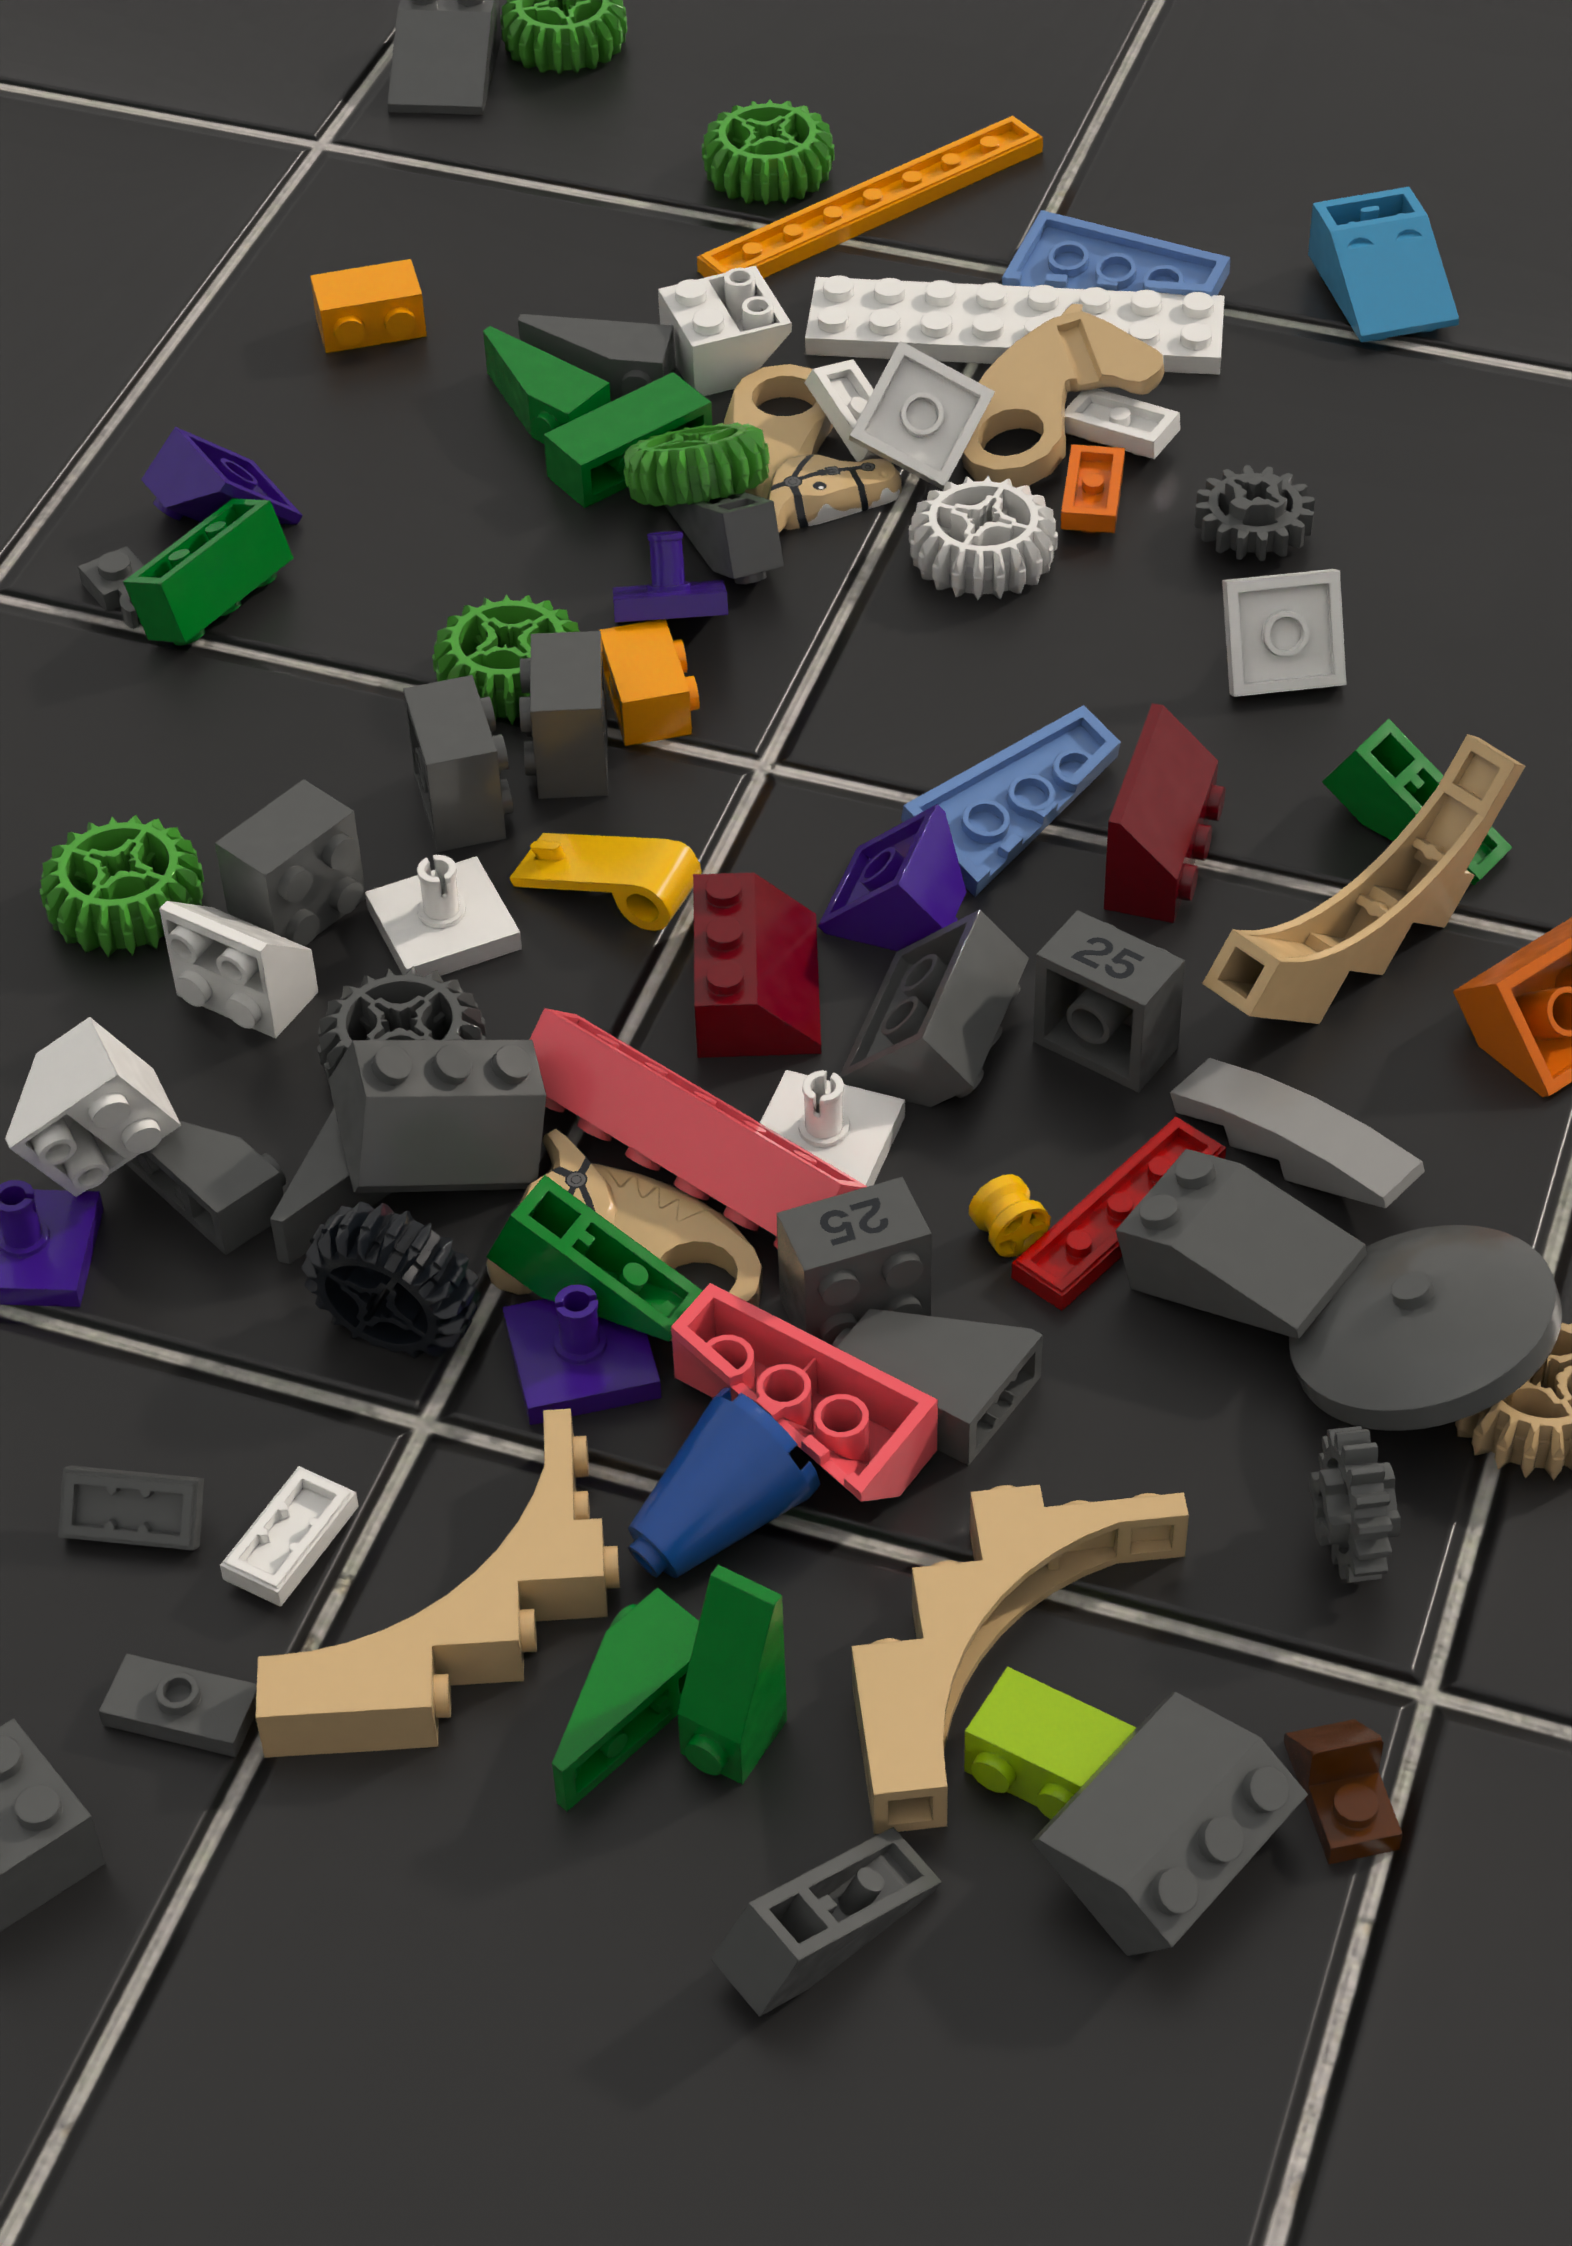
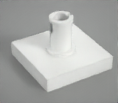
[848,341,995,490]
[1222,569,1347,697]
[365,855,522,977]
[760,1070,905,1187]

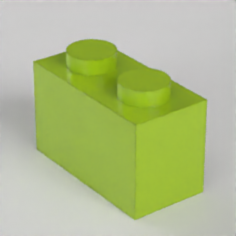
[964,1666,1136,1819]

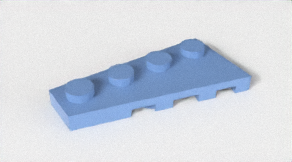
[1002,210,1230,297]
[901,705,1121,897]

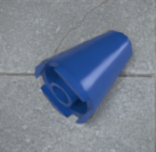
[628,1387,821,1578]

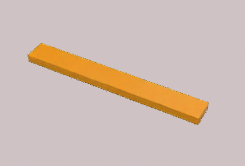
[697,116,1043,278]

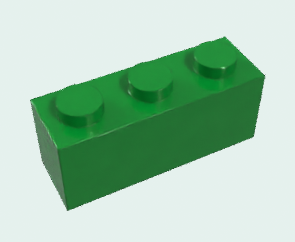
[544,372,712,508]
[123,499,294,645]

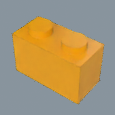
[310,259,427,353]
[599,619,700,746]

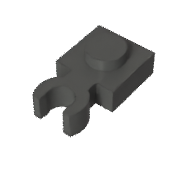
[78,546,144,629]

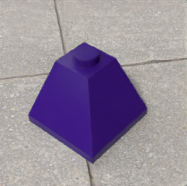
[141,427,303,524]
[818,804,966,951]

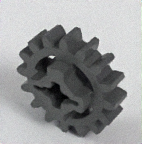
[1194,465,1315,561]
[1309,1426,1401,1583]

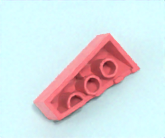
[671,1283,938,1502]

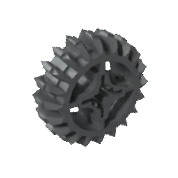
[317,966,487,1080]

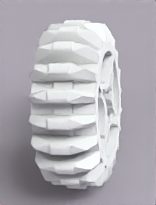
[909,476,1058,600]

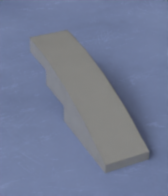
[1170,1058,1425,1208]

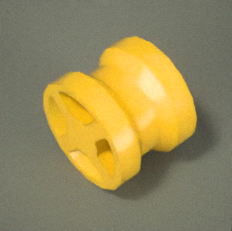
[968,1174,1051,1258]

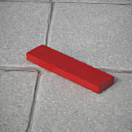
[1011,1117,1226,1311]

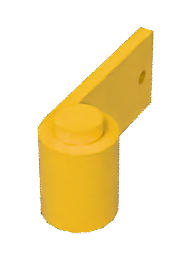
[509,833,702,931]

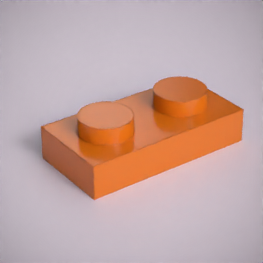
[1061,444,1125,533]

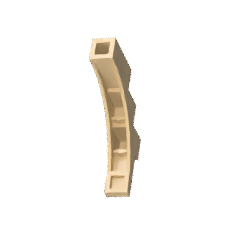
[1202,734,1526,1024]
[255,1409,620,1758]
[852,1485,1189,1834]

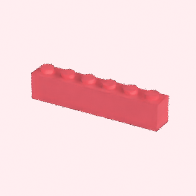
[529,1008,867,1249]

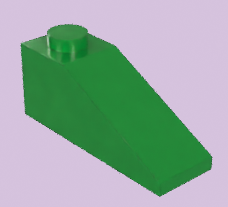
[483,326,611,444]
[1322,719,1512,885]
[486,1175,703,1342]
[677,1565,787,1785]
[552,1588,699,1812]

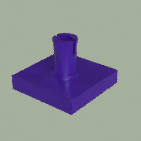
[612,531,728,622]
[0,1180,104,1307]
[502,1284,662,1425]

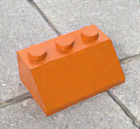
[1453,917,1572,1097]

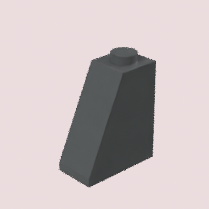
[832,1309,1043,1466]

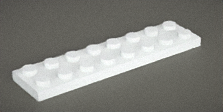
[805,275,1225,375]

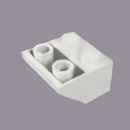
[658,266,792,396]
[159,901,318,1038]
[5,1017,181,1197]

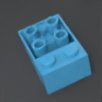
[1308,187,1459,342]

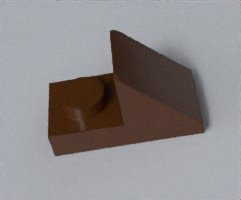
[1284,1719,1403,1864]

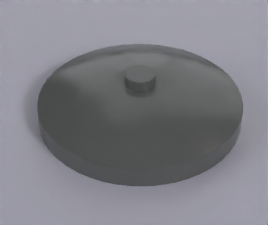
[1289,1225,1562,1431]

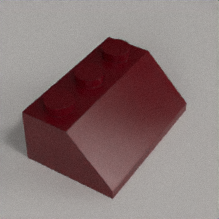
[1104,703,1226,923]
[693,872,822,1058]

